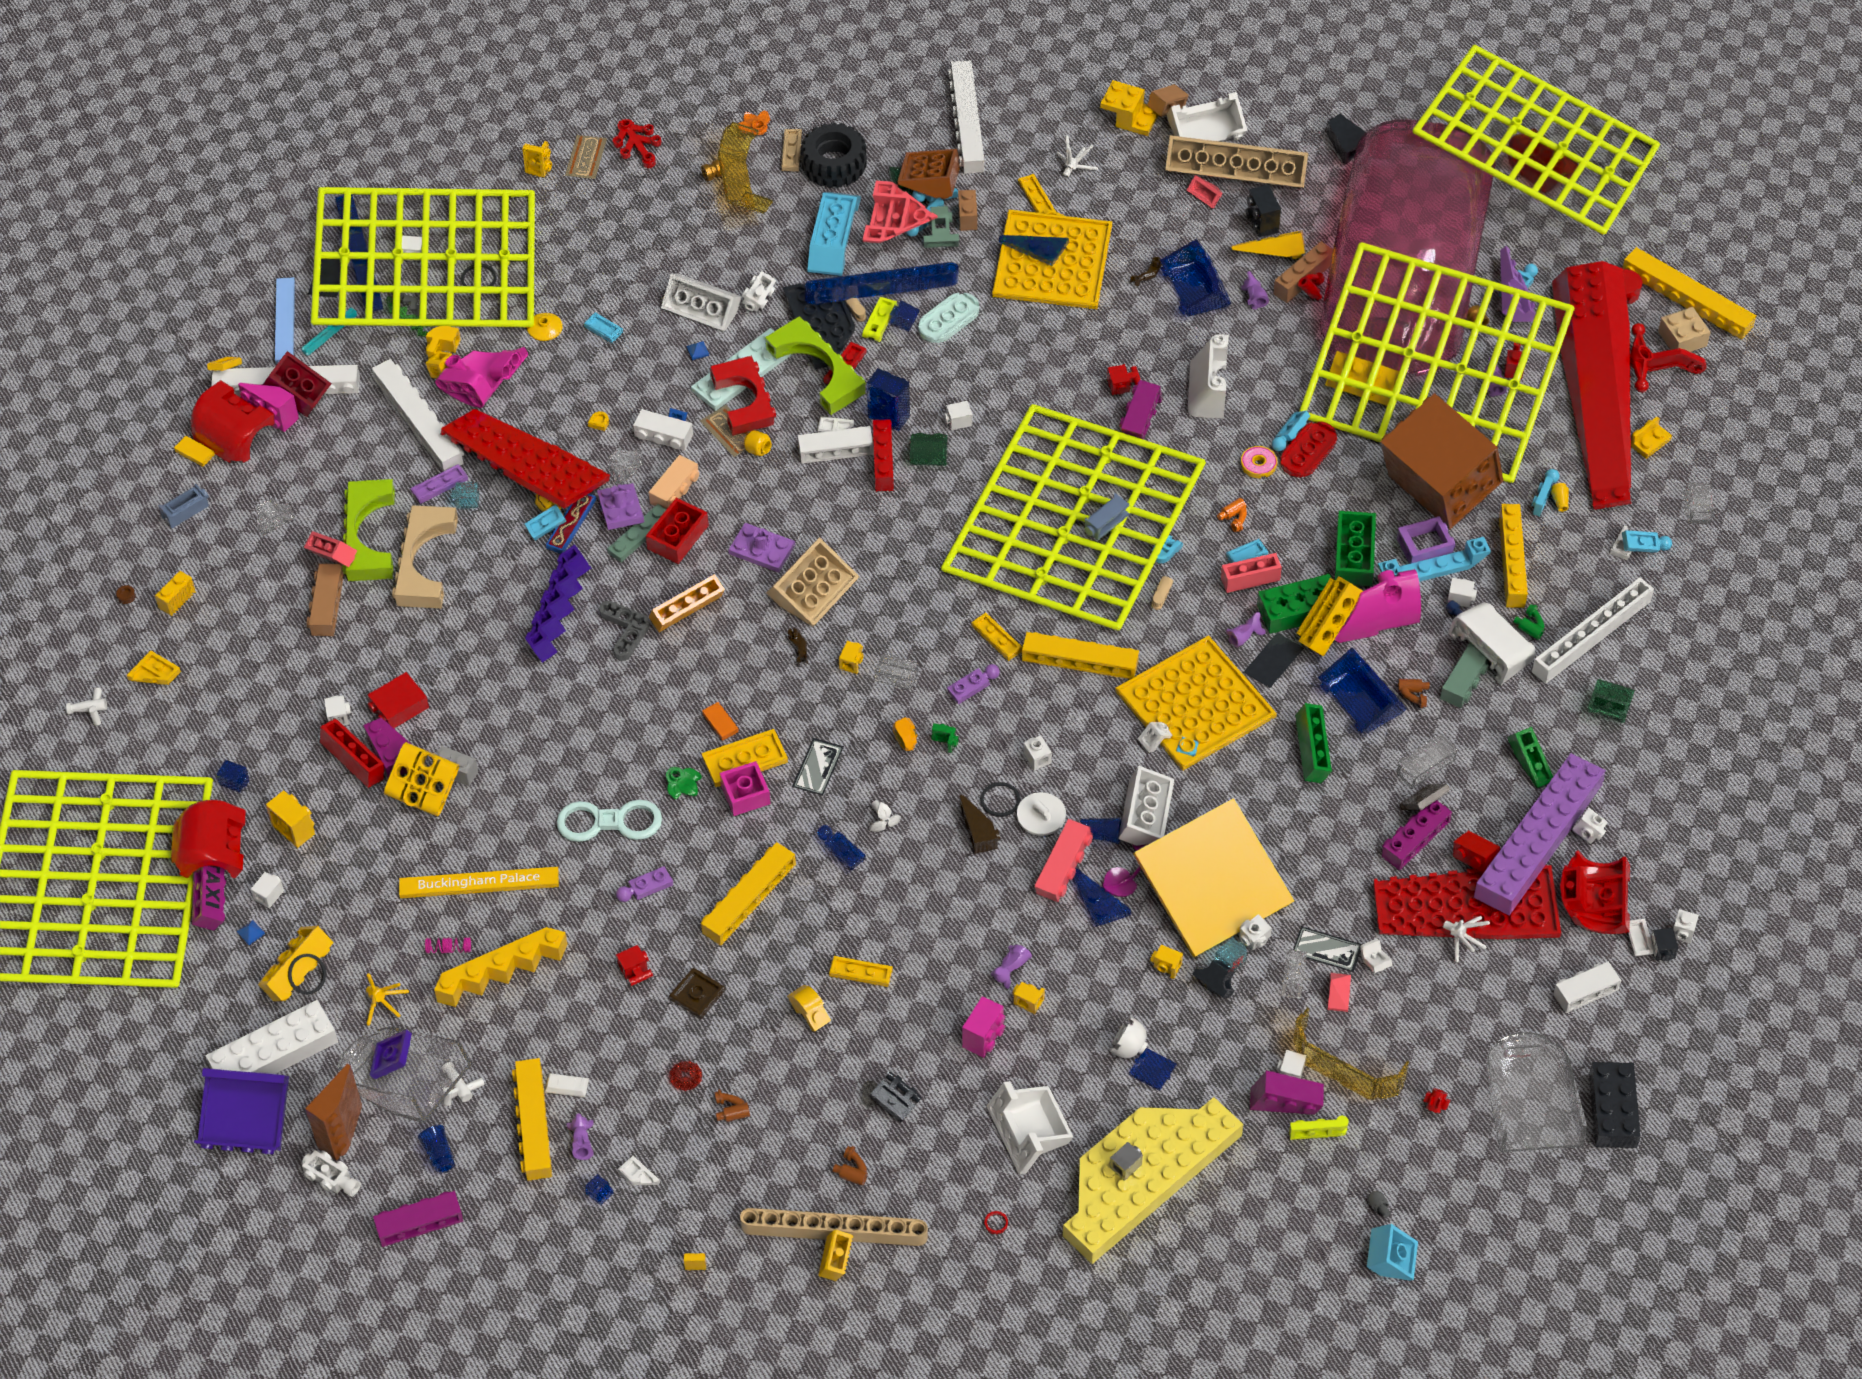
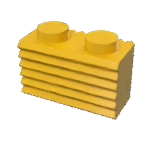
[155,571,196,616]
[818,1230,853,1281]

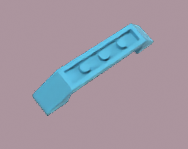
[1378,537,1491,582]

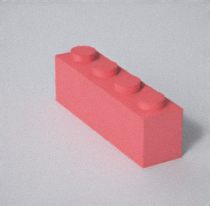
[1034,819,1093,902]

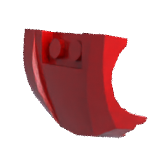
[1560,850,1630,934]

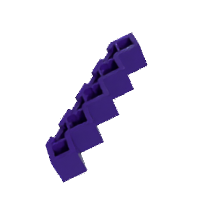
[525,544,591,663]

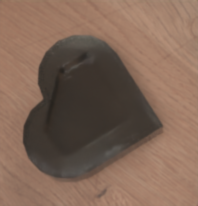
[862,1080,878,1108]

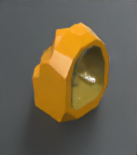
[893,717,918,751]

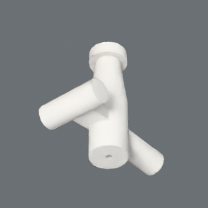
[66,688,107,726]
[442,1063,484,1106]

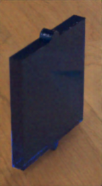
[1129,1048,1177,1091]

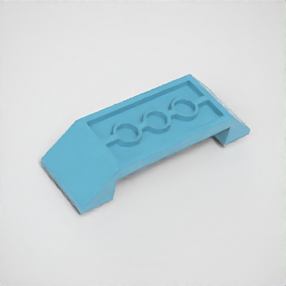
[807,192,861,276]

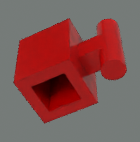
[1504,342,1524,379]
[1107,364,1141,395]
[616,945,653,986]

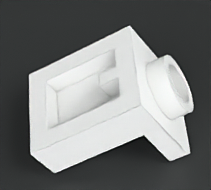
[1138,722,1172,752]

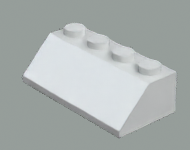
[661,274,742,331]
[1118,766,1174,846]

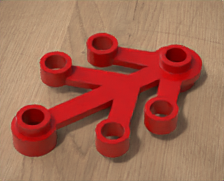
[613,119,662,168]

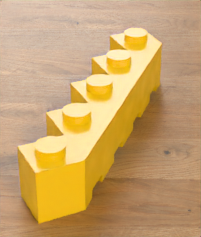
[434,927,568,1007]

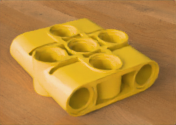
[384,742,459,817]

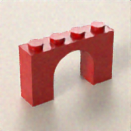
[710,355,776,436]

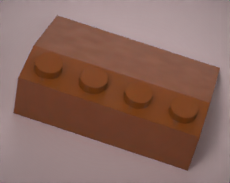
[898,149,960,199]
[305,1063,362,1161]

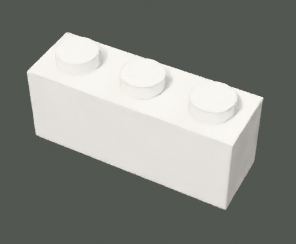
[633,409,693,451]
[1553,961,1621,1013]

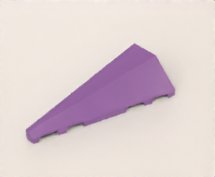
[1500,246,1536,322]

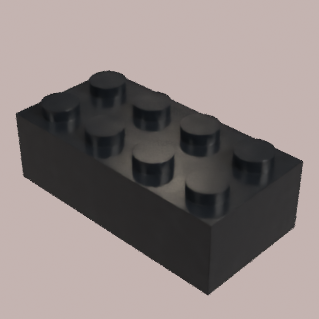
[1589,1062,1641,1148]

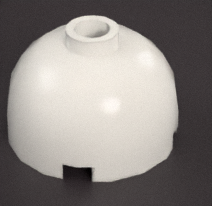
[1109,1016,1148,1058]

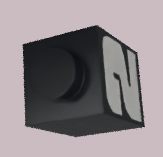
[1651,928,1679,961]

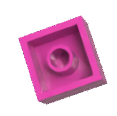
[720,761,771,816]
[962,996,1005,1058]

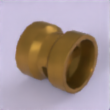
[701,159,724,182]
[1465,305,1490,326]

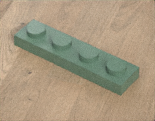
[607,504,667,562]

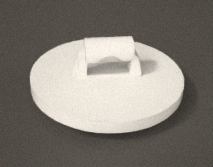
[1017,792,1066,836]

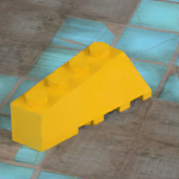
[258,926,334,1001]

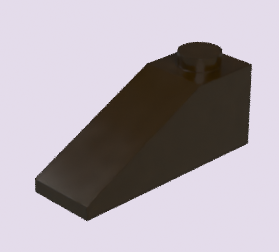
[959,795,1000,854]

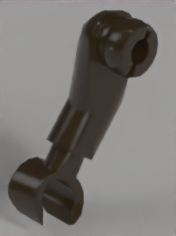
[1130,257,1162,286]
[788,628,809,667]

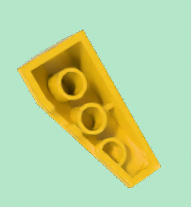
[1232,230,1306,259]

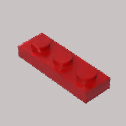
[824,342,867,384]

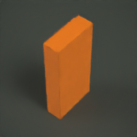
[702,702,739,741]

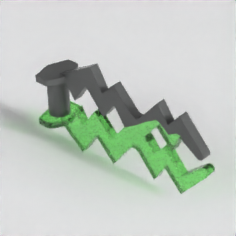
[386,293,436,336]

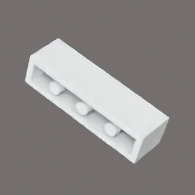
[798,426,874,464]

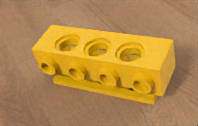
[1297,576,1363,657]

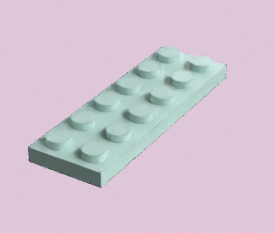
[691,328,792,411]

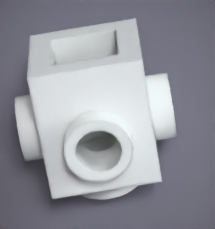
[1572,808,1608,844]
[1239,914,1272,950]

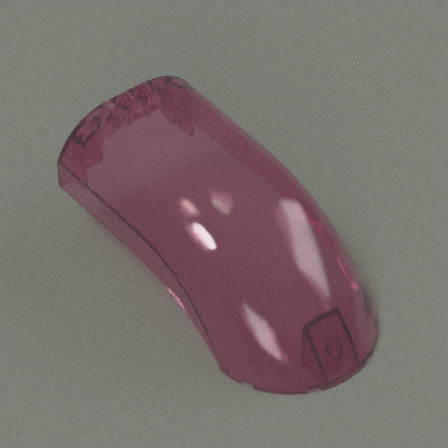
[1320,119,1496,376]

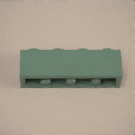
[1440,642,1490,708]

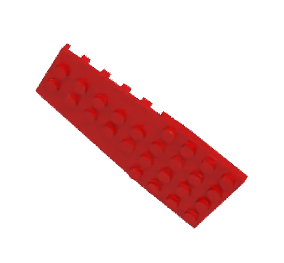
[440,409,610,509]
[1373,865,1561,939]

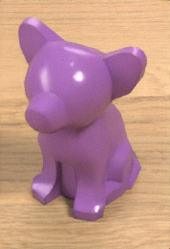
[1241,271,1269,310]
[1482,357,1507,397]
[1226,612,1266,648]
[991,945,1032,989]
[567,1113,594,1160]

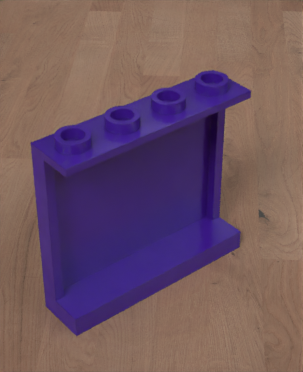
[194,1068,289,1155]

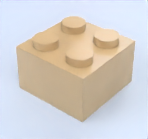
[1658,307,1711,352]

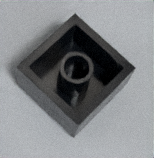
[1245,184,1281,238]

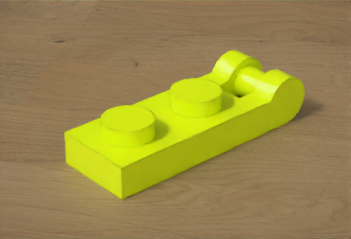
[862,297,897,342]
[1289,1115,1349,1140]

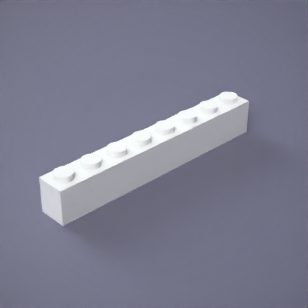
[948,60,984,174]
[372,359,464,472]
[211,365,360,397]
[1532,577,1654,684]

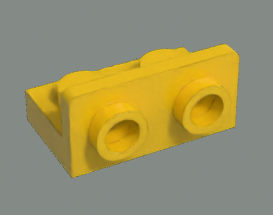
[522,141,552,178]
[1631,417,1672,459]

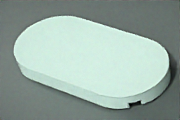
[918,293,979,343]

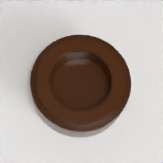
[116,585,136,604]

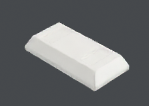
[1628,919,1655,956]
[545,1073,589,1097]

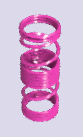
[425,937,471,954]

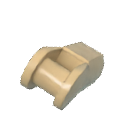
[843,292,867,322]
[1151,576,1173,610]

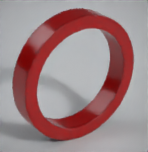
[984,1211,1008,1234]

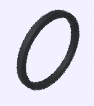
[461,264,497,286]
[981,782,1020,817]
[288,954,326,995]

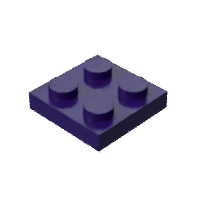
[370,1029,412,1079]

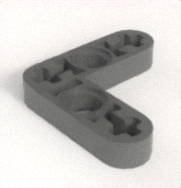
[599,601,650,661]

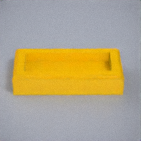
[207,357,242,371]
[174,436,215,467]

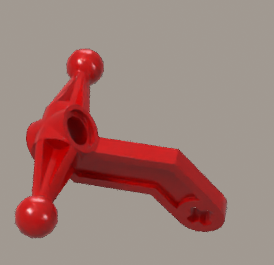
[1630,323,1706,393]

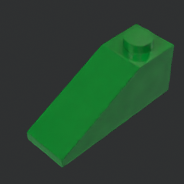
[1507,727,1553,788]

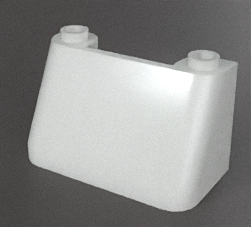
[1167,92,1248,141]
[1188,334,1229,419]
[1448,602,1536,685]

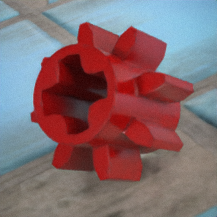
[1423,1088,1450,1113]

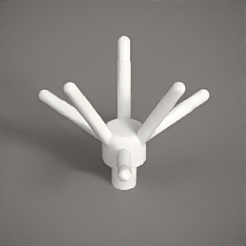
[1056,135,1098,177]
[1443,916,1490,963]

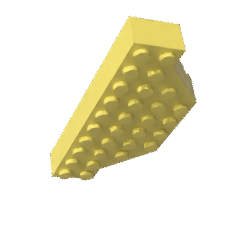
[1063,1097,1243,1264]

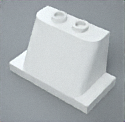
[987,1081,1073,1175]

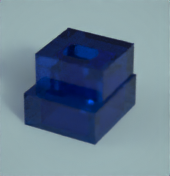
[585,1174,614,1206]

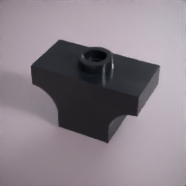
[1192,960,1236,998]

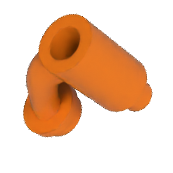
[1217,498,1247,532]

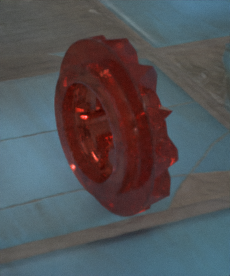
[669,1060,702,1091]

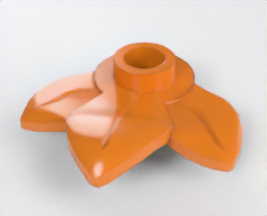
[737,110,770,135]

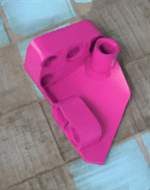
[435,347,528,408]
[1334,569,1421,643]

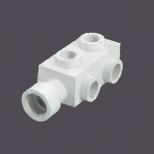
[302,1150,361,1197]

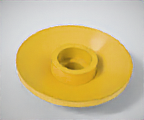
[527,313,563,341]

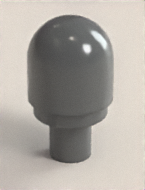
[1368,1191,1391,1218]

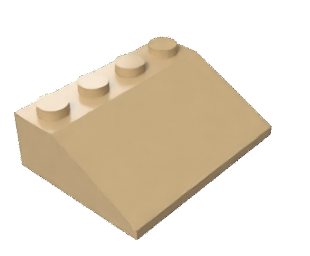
[766,537,860,627]

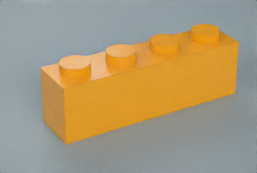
[649,574,725,632]

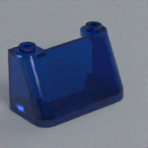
[1160,239,1232,317]
[1317,647,1407,734]

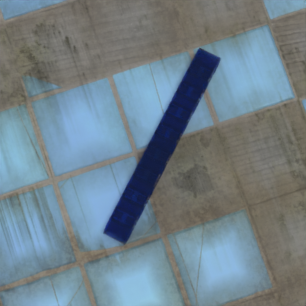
[335,195,384,312]
[805,262,959,304]

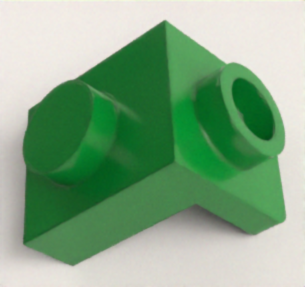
[932,723,959,753]

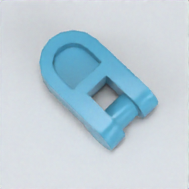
[1152,535,1183,563]

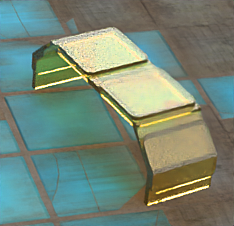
[718,121,773,214]
[1293,1007,1409,1100]

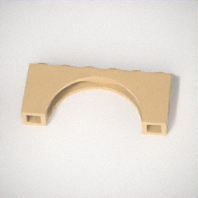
[392,505,458,609]

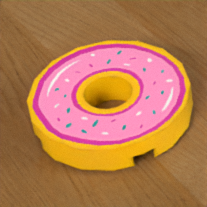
[1241,446,1277,478]

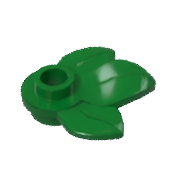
[665,767,702,800]

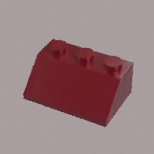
[262,351,332,417]

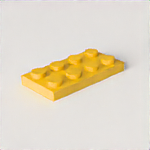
[1325,351,1399,406]
[702,729,788,788]

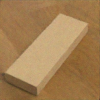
[782,129,802,171]

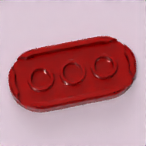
[1280,422,1337,477]

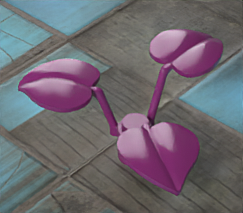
[1103,844,1149,897]

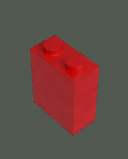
[367,672,429,728]

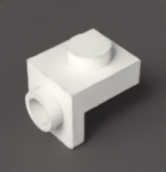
[1360,939,1392,973]

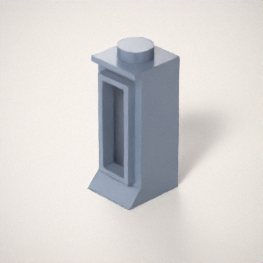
[158,484,209,528]
[1085,492,1129,540]

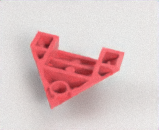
[863,180,938,243]

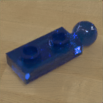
[817,825,866,871]

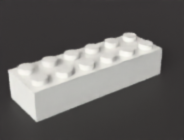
[206,1000,338,1074]

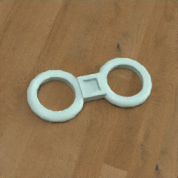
[557,799,662,842]

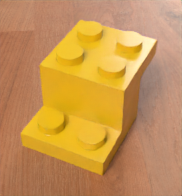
[1100,80,1158,136]

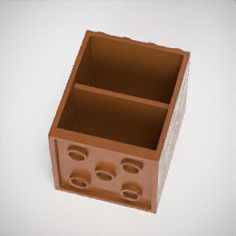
[1381,393,1504,530]

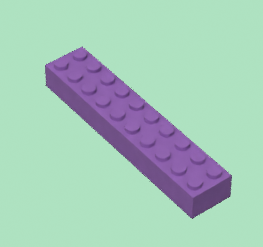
[1474,753,1606,915]

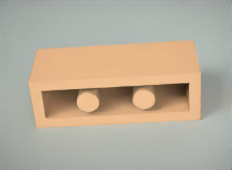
[649,455,699,509]

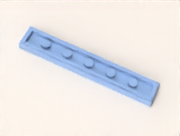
[275,277,295,364]

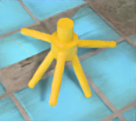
[366,973,409,1026]

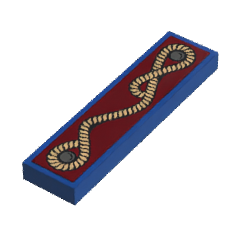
[546,494,596,554]

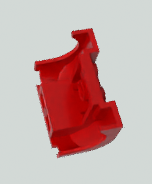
[190,380,275,463]
[171,800,246,878]

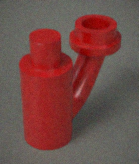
[1298,272,1325,300]

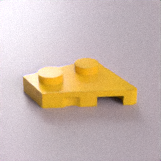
[127,650,181,685]

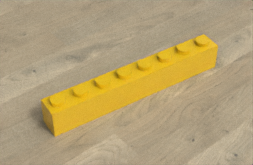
[1623,247,1757,340]

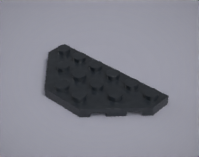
[783,283,855,370]

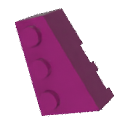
[1119,380,1163,440]
[363,718,411,779]
[1250,1070,1324,1115]

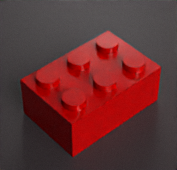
[646,497,709,564]

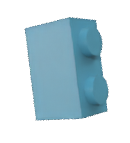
[1367,1224,1418,1281]

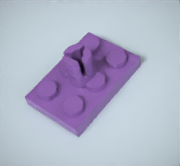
[597,483,644,530]
[728,523,795,573]

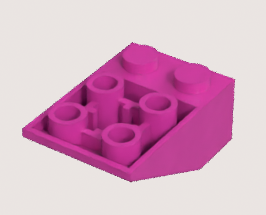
[238,383,299,432]

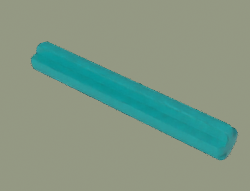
[301,308,357,356]

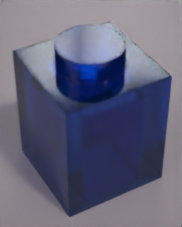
[890,300,920,332]
[216,760,249,793]

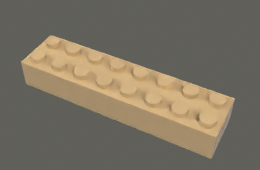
[1165,135,1309,188]

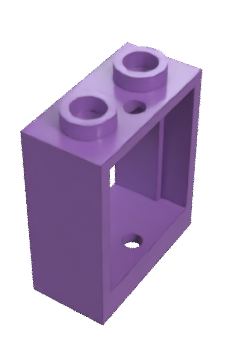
[1397,516,1455,564]

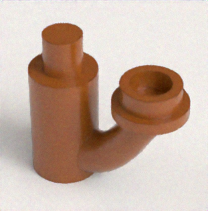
[1398,679,1430,709]
[714,1089,750,1122]
[833,1146,868,1186]

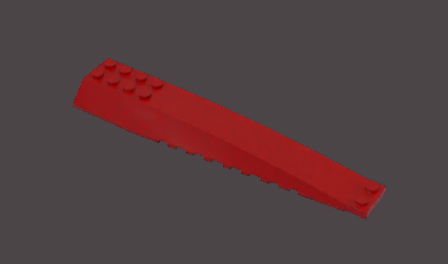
[1552,261,1632,510]

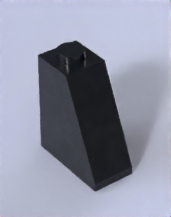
[1327,114,1370,165]

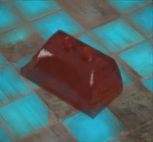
[1508,128,1578,194]

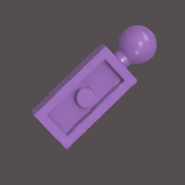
[947,664,1000,704]
[616,867,673,902]

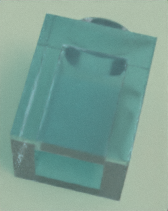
[451,482,480,509]
[1215,938,1247,970]

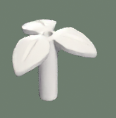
[869,800,901,832]

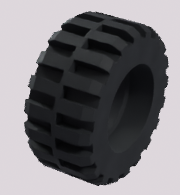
[801,123,867,188]

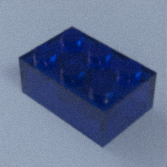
[867,368,910,431]

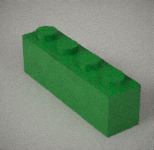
[1295,703,1332,783]

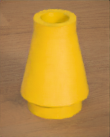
[1550,483,1569,512]

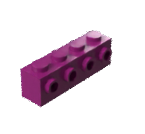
[1382,800,1452,871]

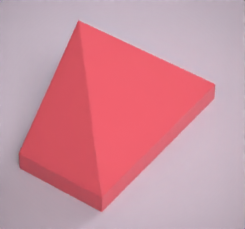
[1187,175,1223,208]
[1328,973,1351,1012]

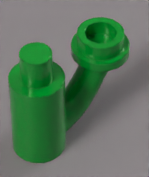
[1513,604,1545,640]

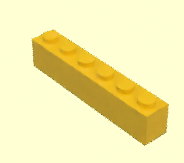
[1499,504,1528,608]
[1022,632,1139,679]
[701,842,796,946]
[512,1058,552,1181]

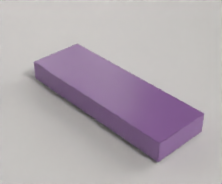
[410,464,468,504]

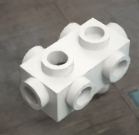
[742,271,776,312]

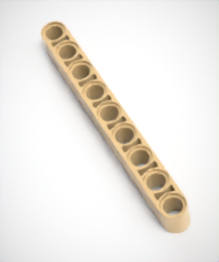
[740,1208,928,1246]

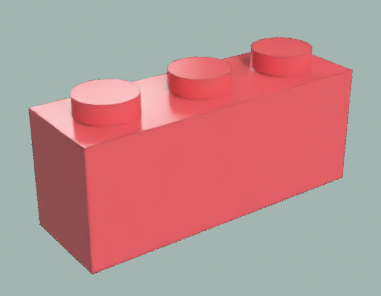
[304,531,357,567]
[1221,553,1282,593]

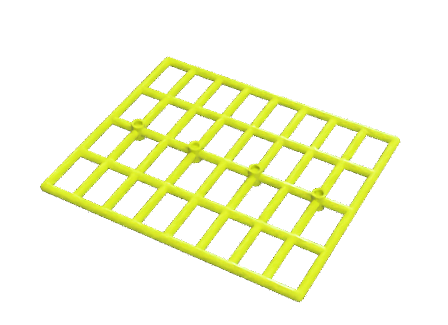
[1412,45,1660,235]
[311,187,535,327]
[1299,242,1574,483]
[941,404,1206,631]
[0,770,213,988]

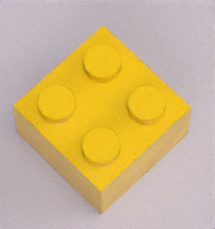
[266,790,315,848]

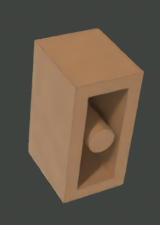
[1147,84,1189,117]
[958,190,977,231]

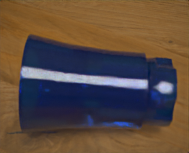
[1080,817,1122,844]
[417,1125,455,1174]

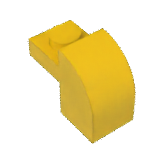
[426,326,461,360]
[787,985,831,1031]

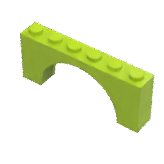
[765,316,866,415]
[343,479,395,581]

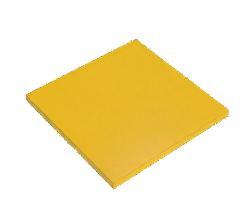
[992,209,1112,310]
[1115,635,1277,771]
[1133,798,1294,957]

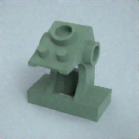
[923,206,959,248]

